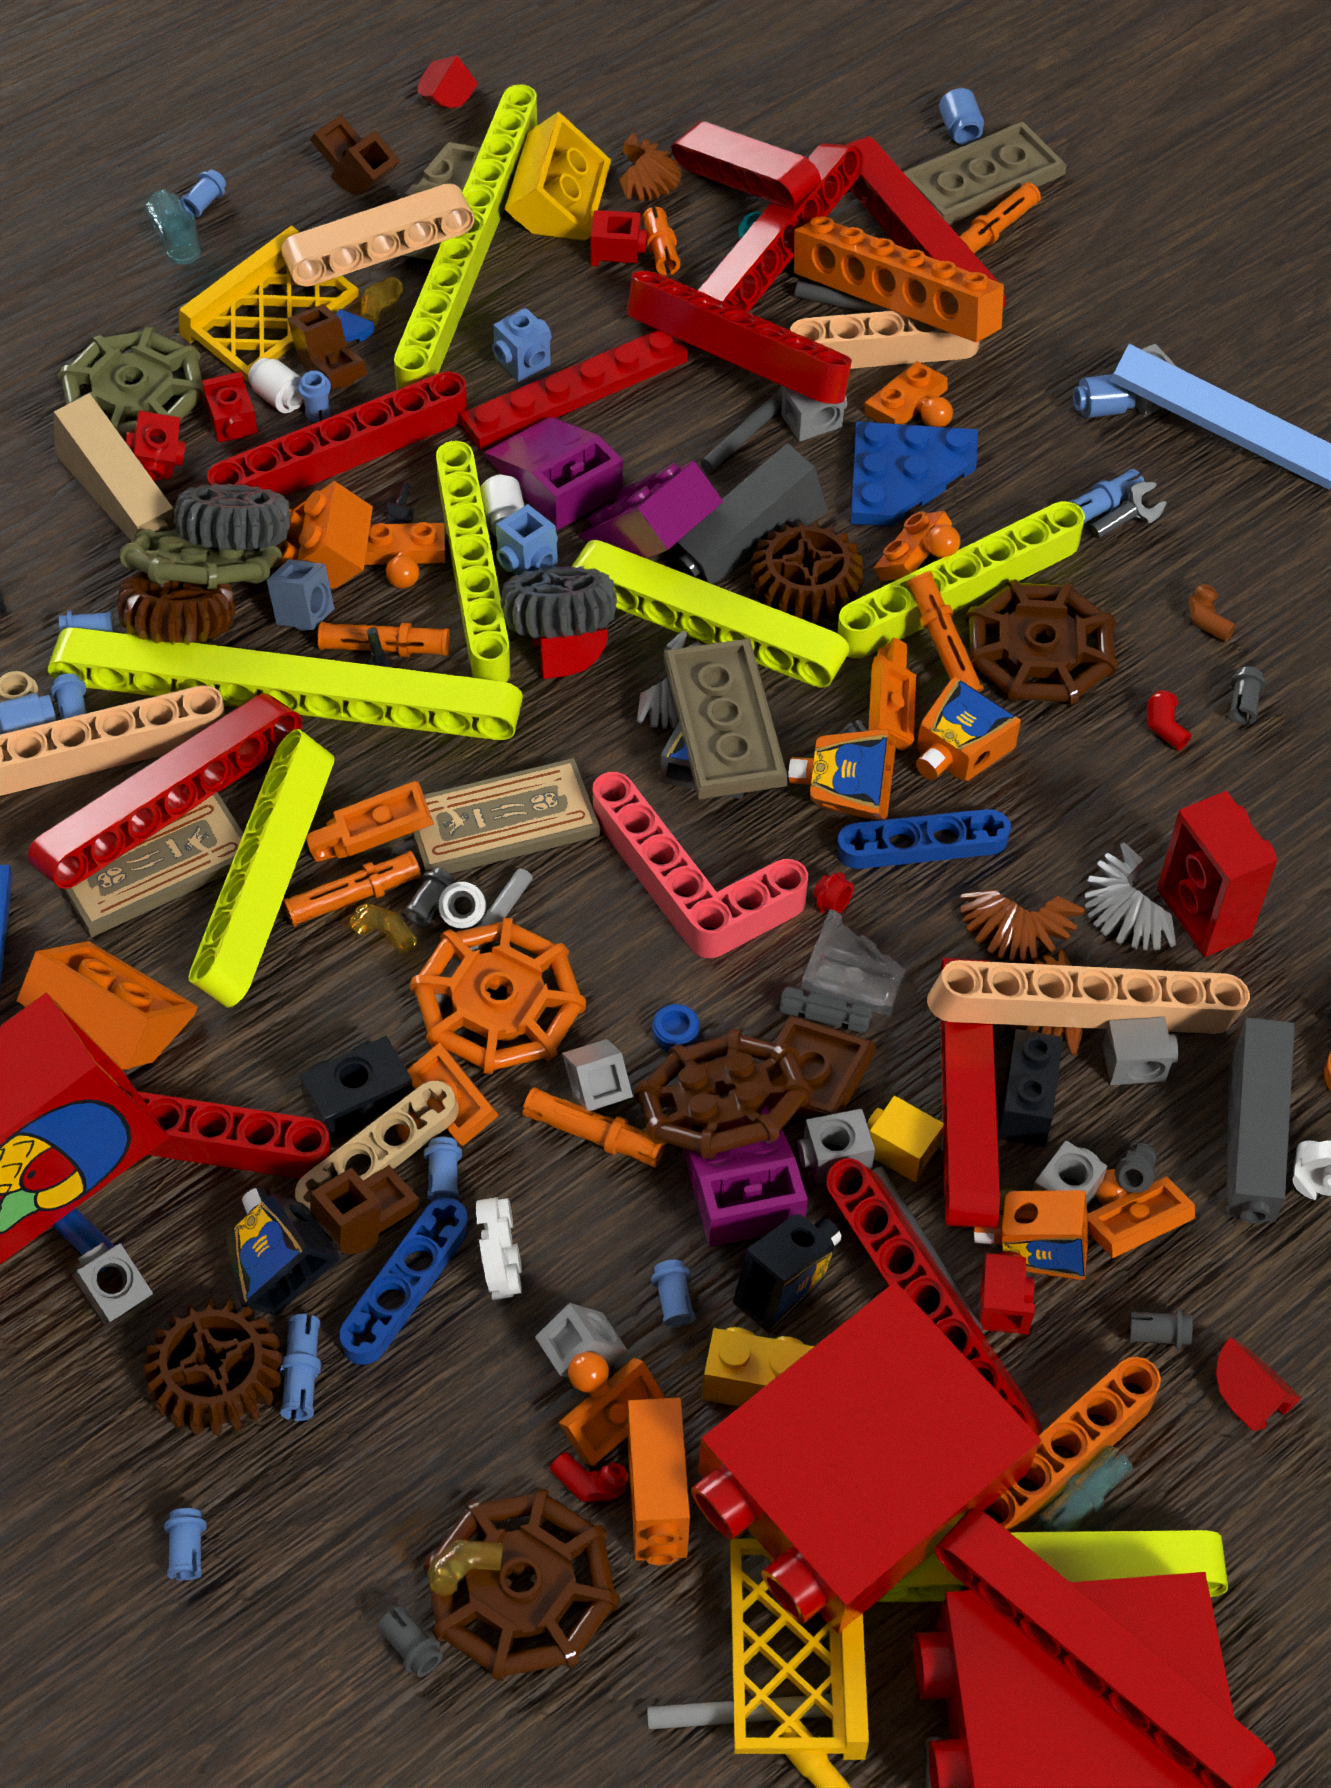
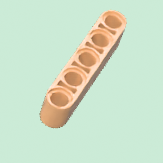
[281,184,474,287]
[790,311,980,369]

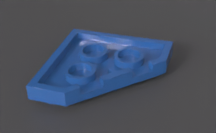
[851,421,978,526]

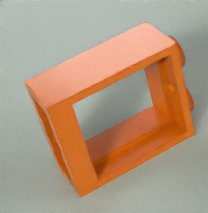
[627,1397,690,1565]

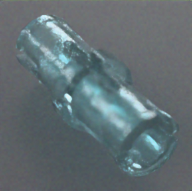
[1038,1446,1133,1532]

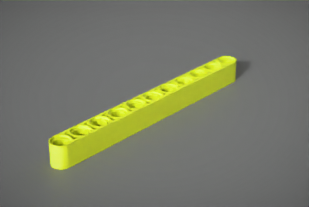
[394,84,537,390]
[48,628,523,740]

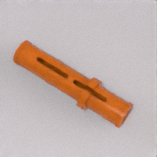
[959,182,1041,254]
[907,571,984,692]
[318,622,450,657]
[283,851,421,927]
[522,1087,666,1168]

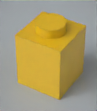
[867,1096,944,1183]

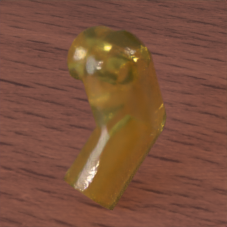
[359,276,403,327]
[349,903,418,953]
[428,1540,503,1596]

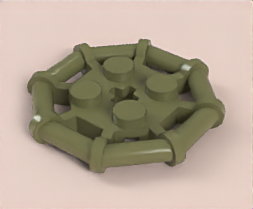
[58,327,205,439]
[119,529,282,589]

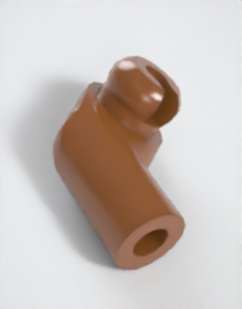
[1188,584,1236,643]

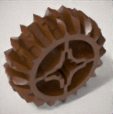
[750,519,864,624]
[117,572,235,645]
[143,1298,283,1437]

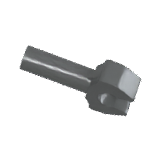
[1090,482,1166,539]

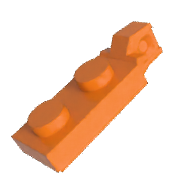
[868,637,916,751]
[306,781,434,862]

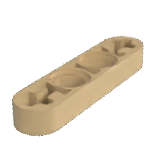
[295,1081,459,1210]

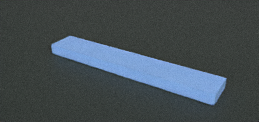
[1110,344,1331,490]

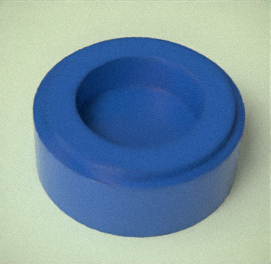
[652,1004,699,1052]

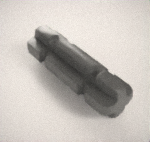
[780,986,872,1033]

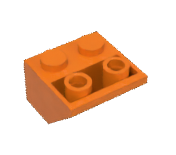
[271,481,373,588]

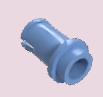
[180,170,226,218]
[298,371,331,423]
[59,611,113,632]
[51,673,87,720]
[424,1137,462,1201]
[651,1260,696,1328]
[164,1508,207,1581]

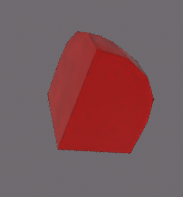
[418,55,478,108]
[533,627,608,679]
[1216,1337,1302,1431]

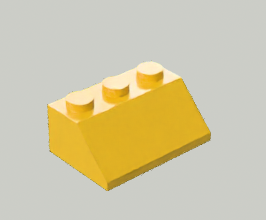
[505,111,611,241]

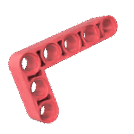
[593,772,808,958]

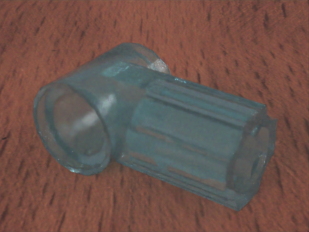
[145,189,202,265]

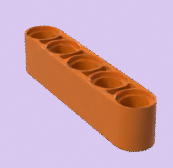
[984,1357,1161,1532]

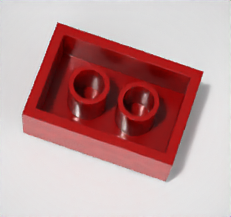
[1157,790,1278,957]

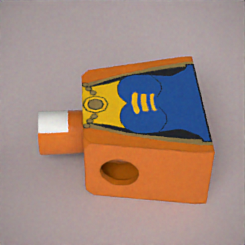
[916,676,1021,781]
[788,729,896,821]
[974,1190,1089,1280]

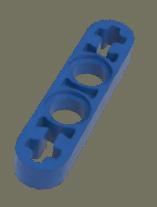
[837,809,1011,869]
[340,1198,468,1365]

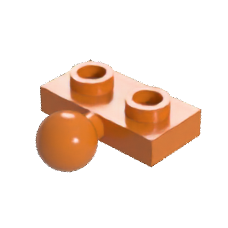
[864,361,953,427]
[873,511,961,581]
[365,522,445,589]
[395,1042,499,1146]
[1087,1169,1195,1259]
[558,1351,666,1466]

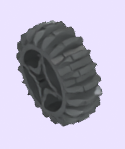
[174,483,291,551]
[500,565,617,639]

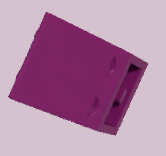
[484,417,623,531]
[579,460,723,558]
[682,1106,808,1247]

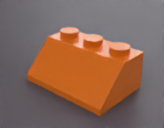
[17,941,198,1070]

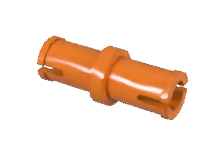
[642,207,681,275]

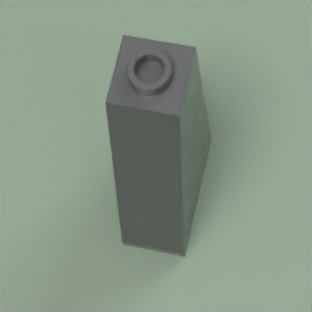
[676,443,828,584]
[1226,1017,1295,1223]

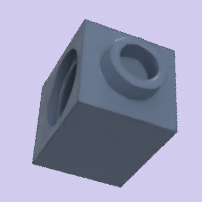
[267,559,335,631]

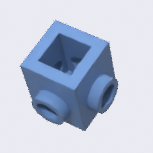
[492,308,552,382]
[496,504,558,575]

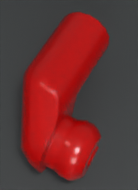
[1147,690,1192,751]
[550,1452,628,1502]

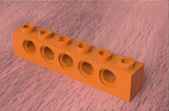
[794,217,1004,343]

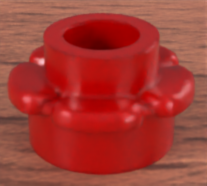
[813,872,854,915]

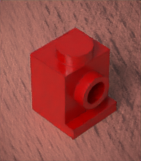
[591,210,647,266]
[202,371,258,443]
[979,1251,1035,1335]

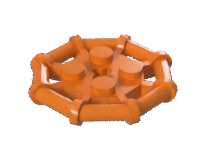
[410,917,587,1075]

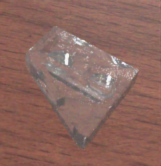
[801,909,905,1017]

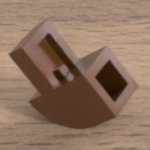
[310,114,400,194]
[287,304,368,390]
[310,1165,419,1254]

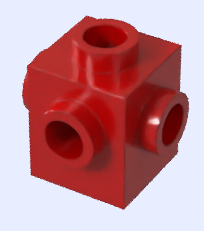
[125,411,185,481]

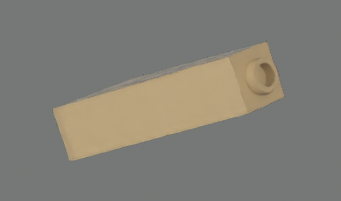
[54,393,173,542]

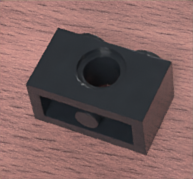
[998,1029,1063,1147]
[299,1036,413,1142]

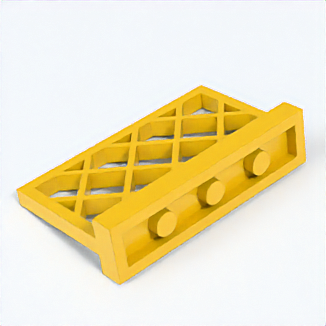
[179,225,359,382]
[730,1539,869,1760]

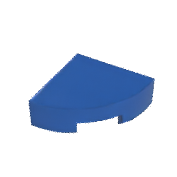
[335,309,374,342]

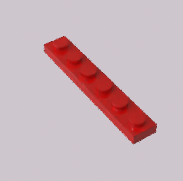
[459,330,688,450]

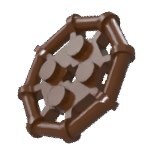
[965,579,1119,706]
[634,1030,813,1159]
[423,1488,620,1681]

